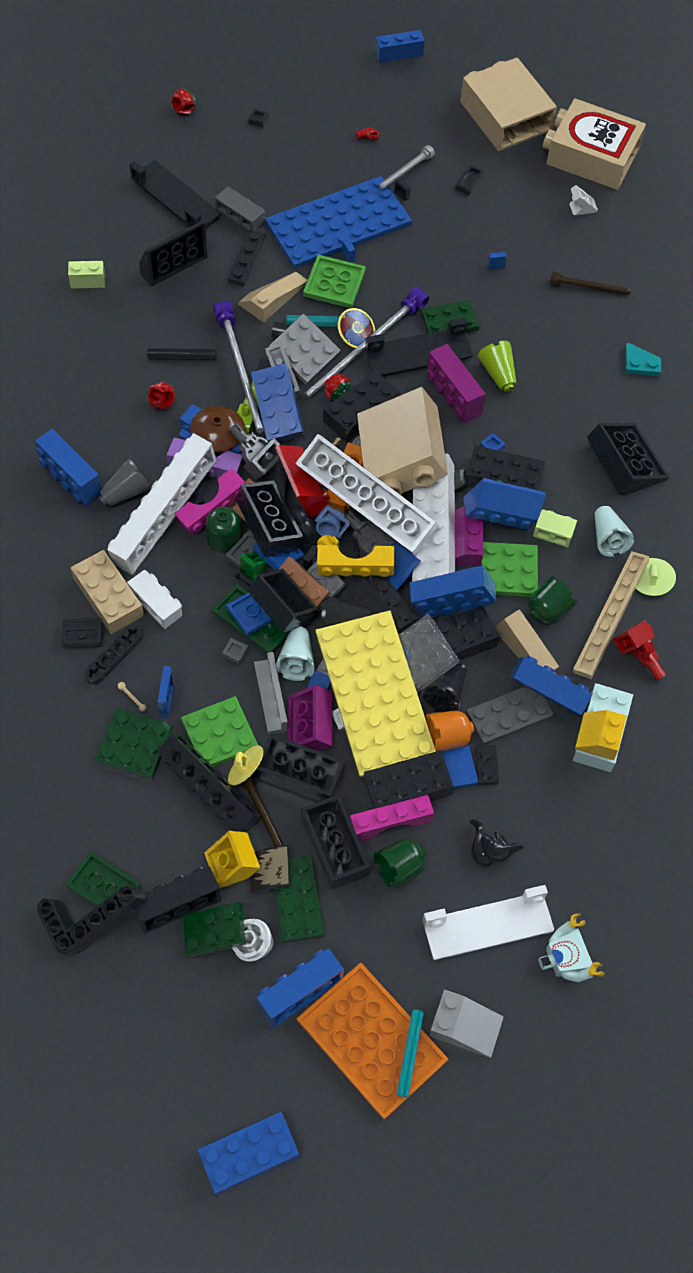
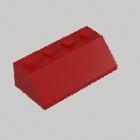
[276,445,330,517]

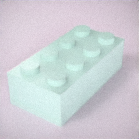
[573,683,633,772]

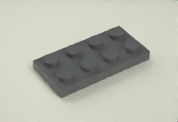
[466,687,554,745]

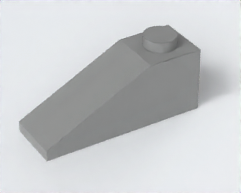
[265,343,302,398]

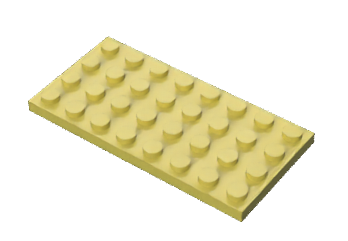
[315,611,436,778]

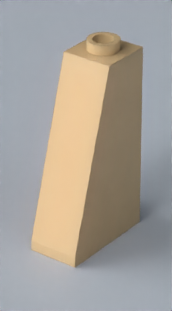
[495,609,559,674]

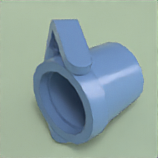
[315,505,350,538]

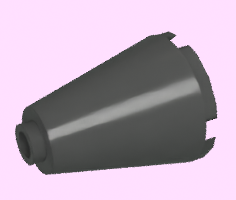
[99,459,151,507]

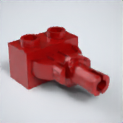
[612,620,666,680]

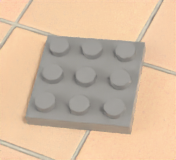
[269,314,341,385]

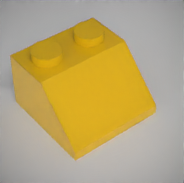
[575,710,627,760]
[204,831,260,888]

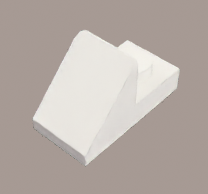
[570,185,598,215]

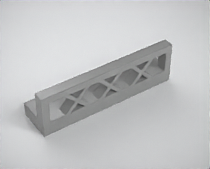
[254,652,287,735]

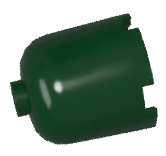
[206,507,243,552]
[528,576,577,624]
[373,839,426,889]

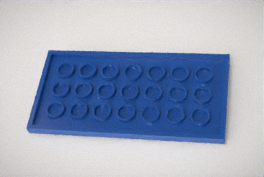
[265,176,412,269]

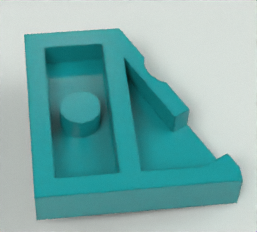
[625,343,661,376]

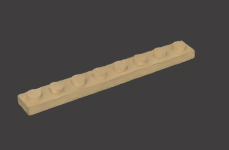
[573,551,649,679]

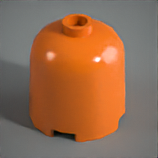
[425,711,474,752]

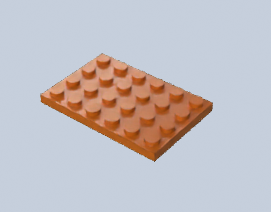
[297,962,449,1120]

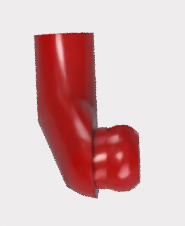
[355,127,379,140]

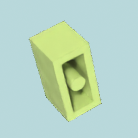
[68,261,105,288]
[533,509,577,548]

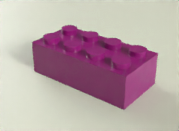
[426,344,485,423]

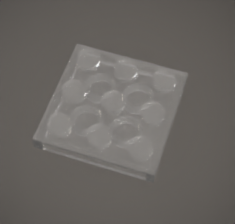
[398,614,460,692]

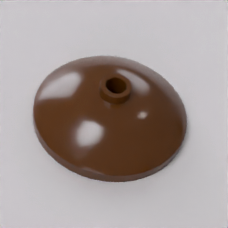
[190,405,245,453]

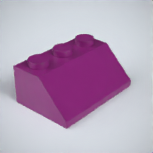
[455,506,483,566]
[287,685,332,751]

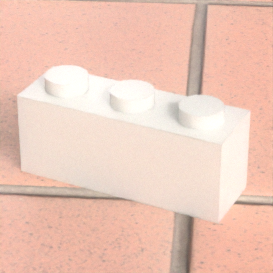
[127,570,182,629]

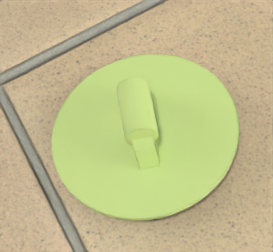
[636,558,676,596]

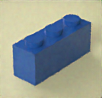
[375,30,425,62]

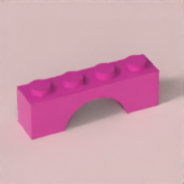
[174,468,246,536]
[350,795,434,841]

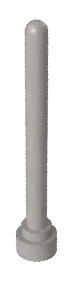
[379,145,435,189]

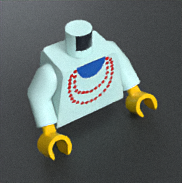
[539,914,605,982]

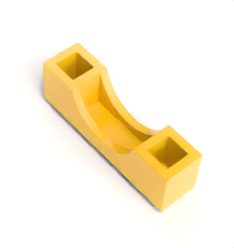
[317,545,394,577]

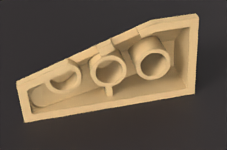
[238,272,308,322]

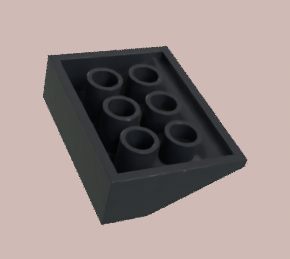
[139,221,208,287]
[587,423,670,493]
[335,575,418,639]

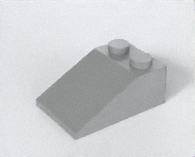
[429,989,503,1059]

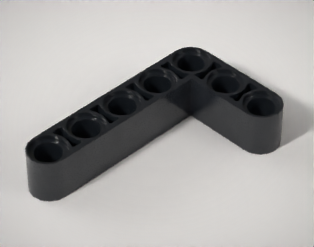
[37,886,145,954]

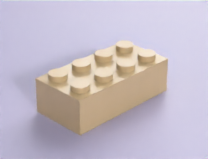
[70,550,144,634]

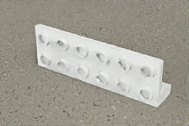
[422,885,554,960]

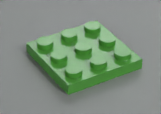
[303,255,366,308]
[481,542,538,597]
[181,696,258,767]

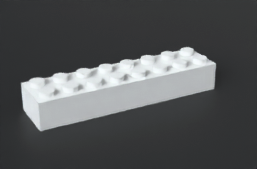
[107,433,216,575]
[295,434,439,556]
[412,454,455,582]

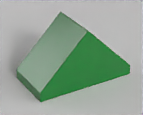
[240,552,270,581]

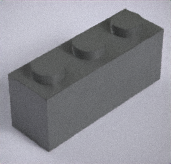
[215,187,266,231]

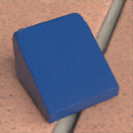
[307,670,331,690]

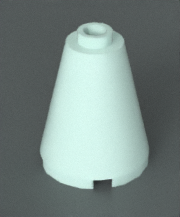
[594,506,634,557]
[276,627,315,681]

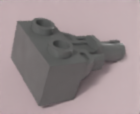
[229,422,280,480]
[345,511,396,558]

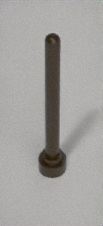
[550,271,631,295]
[240,773,283,847]

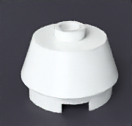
[232,919,273,961]

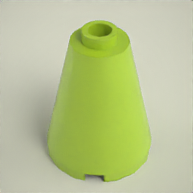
[478,341,517,392]

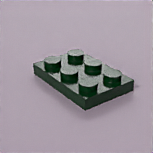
[421,300,479,333]
[65,851,142,912]
[183,902,246,958]

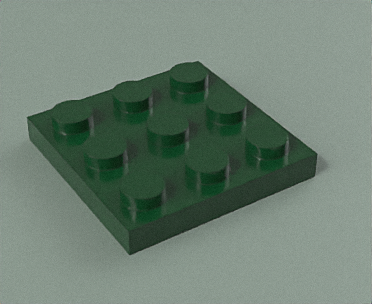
[95,708,173,780]

